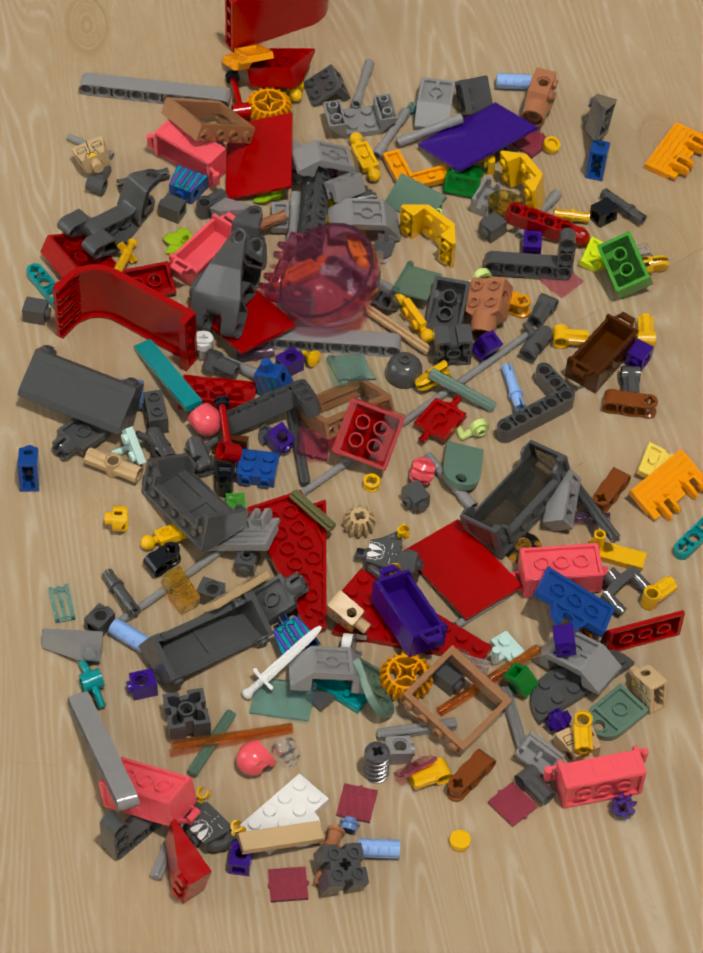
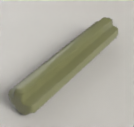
[289,489,336,532]

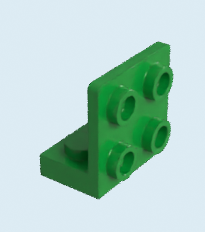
[443,166,486,198]

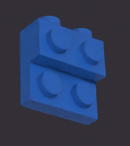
[236,449,280,488]

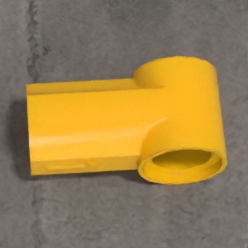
[637,313,656,348]
[552,324,589,349]
[640,576,678,610]
[571,710,593,755]
[408,757,453,790]

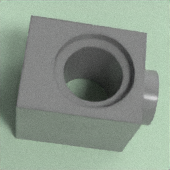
[385,735,415,765]

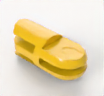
[642,255,669,274]
[414,360,452,391]

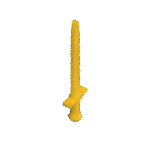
[114,238,138,272]

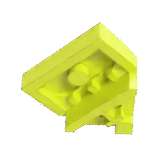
[578,236,606,272]

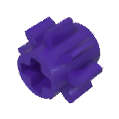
[546,708,572,732]
[610,792,637,819]

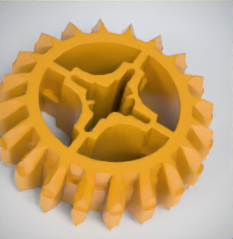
[246,87,292,121]
[379,651,433,703]

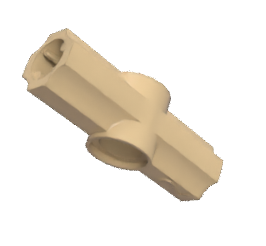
[84,447,143,483]

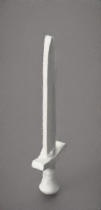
[242,626,322,700]

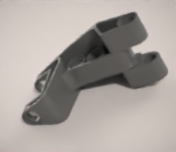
[57,169,160,259]
[189,205,266,305]
[190,228,267,339]

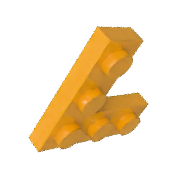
[382,149,447,187]

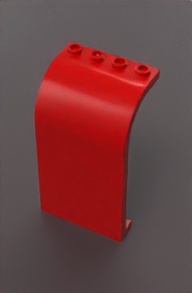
[225,0,328,52]
[53,264,197,372]

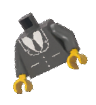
[355,524,410,580]
[185,786,246,854]

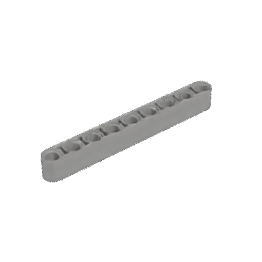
[79,73,232,107]
[253,327,401,357]
[68,691,140,812]

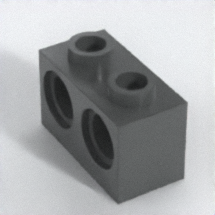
[143,389,169,433]

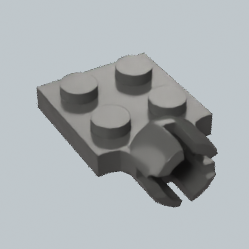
[52,418,111,460]
[253,572,309,624]

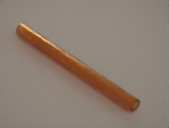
[437,644,541,716]
[171,723,293,751]

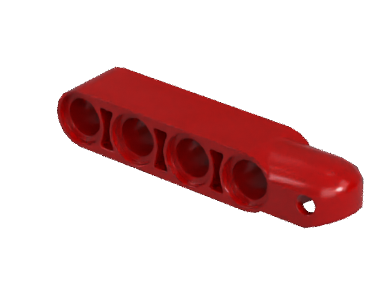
[504,202,590,247]

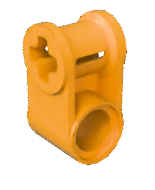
[508,291,531,319]

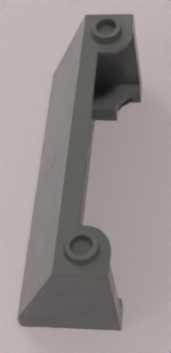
[17,345,144,435]
[141,453,248,552]
[138,590,274,686]

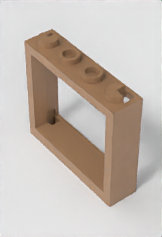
[161,97,255,144]
[296,376,395,439]
[400,645,512,756]

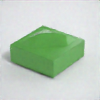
[225,493,246,509]

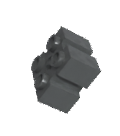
[432,324,473,366]
[162,688,211,742]
[313,842,369,895]

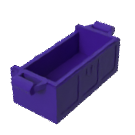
[371,564,448,657]

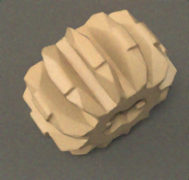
[343,505,376,538]

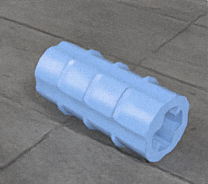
[496,73,531,90]
[108,618,149,653]
[357,838,400,859]

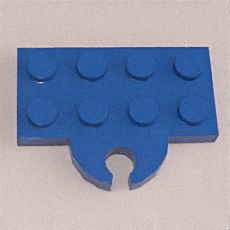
[533,566,615,637]

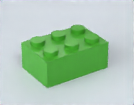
[597,231,653,299]

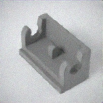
[324,172,366,203]
[470,176,501,217]
[514,731,565,776]

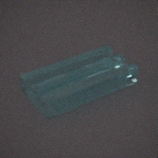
[48,584,75,623]

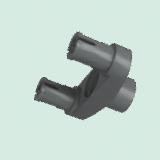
[600,566,651,617]

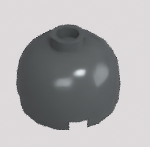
[386,352,423,389]

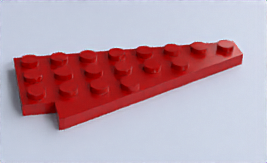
[247,490,327,632]
[332,569,492,664]

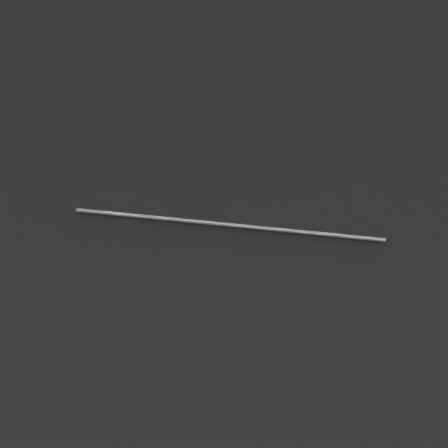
[119,331,529,622]

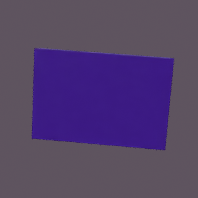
[418,102,537,172]

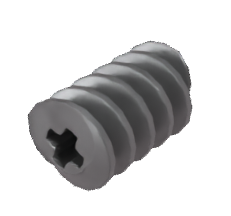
[363,741,390,784]

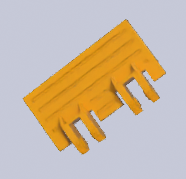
[222,44,274,71]
[644,122,703,180]
[628,449,703,521]

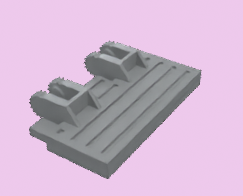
[198,508,280,551]

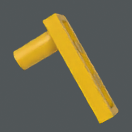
[589,529,647,572]

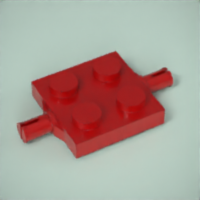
[414,395,467,444]

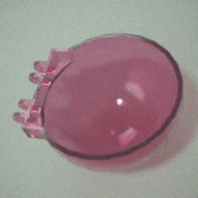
[259,223,381,329]

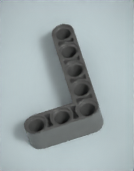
[484,228,576,280]
[496,363,575,443]
[227,379,322,434]
[100,811,162,860]

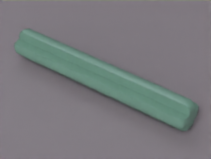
[428,368,496,412]
[187,709,236,777]

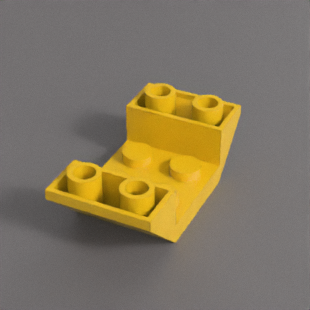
[499,151,546,211]
[399,204,456,268]

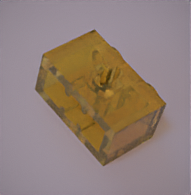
[161,565,201,615]

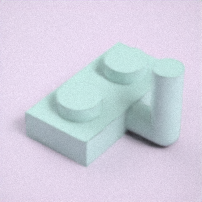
[110,426,146,465]
[490,630,531,667]

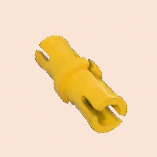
[554,208,590,223]

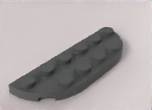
[531,649,634,725]

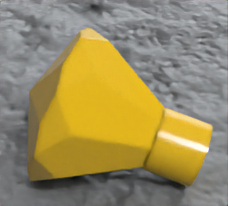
[302,350,321,367]

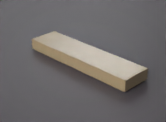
[202,571,270,613]
[237,820,325,855]

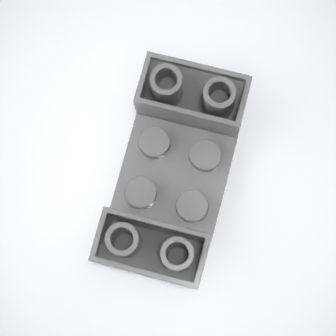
[414,77,455,131]
[323,94,398,139]
[292,140,361,177]
[327,198,401,241]
[532,632,622,695]
[288,646,365,694]

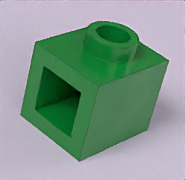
[503,662,539,697]

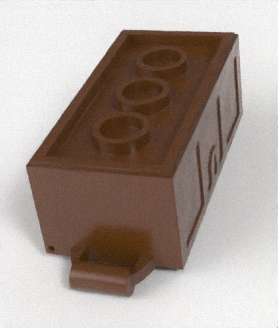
[565,312,639,394]

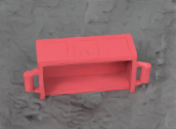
[146,119,226,187]
[169,212,236,286]
[511,543,609,597]
[543,745,648,809]
[99,757,201,826]

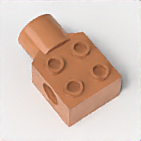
[521,67,558,128]
[465,278,513,339]

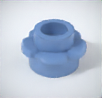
[340,816,360,833]

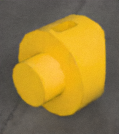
[105,505,129,532]

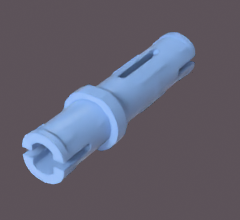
[501,363,526,411]

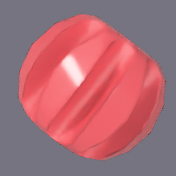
[409,457,435,485]

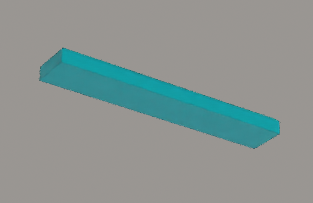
[134,339,202,412]

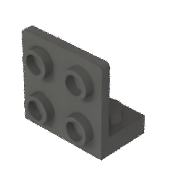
[304,64,351,107]
[455,75,493,115]

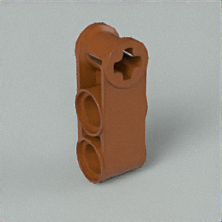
[602,389,658,419]
[592,467,631,514]
[447,749,496,802]

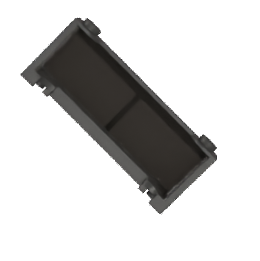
[460,440,570,558]

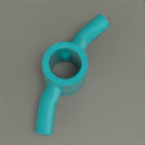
[77,660,106,709]

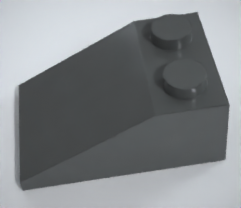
[584,94,617,141]
[426,276,471,330]

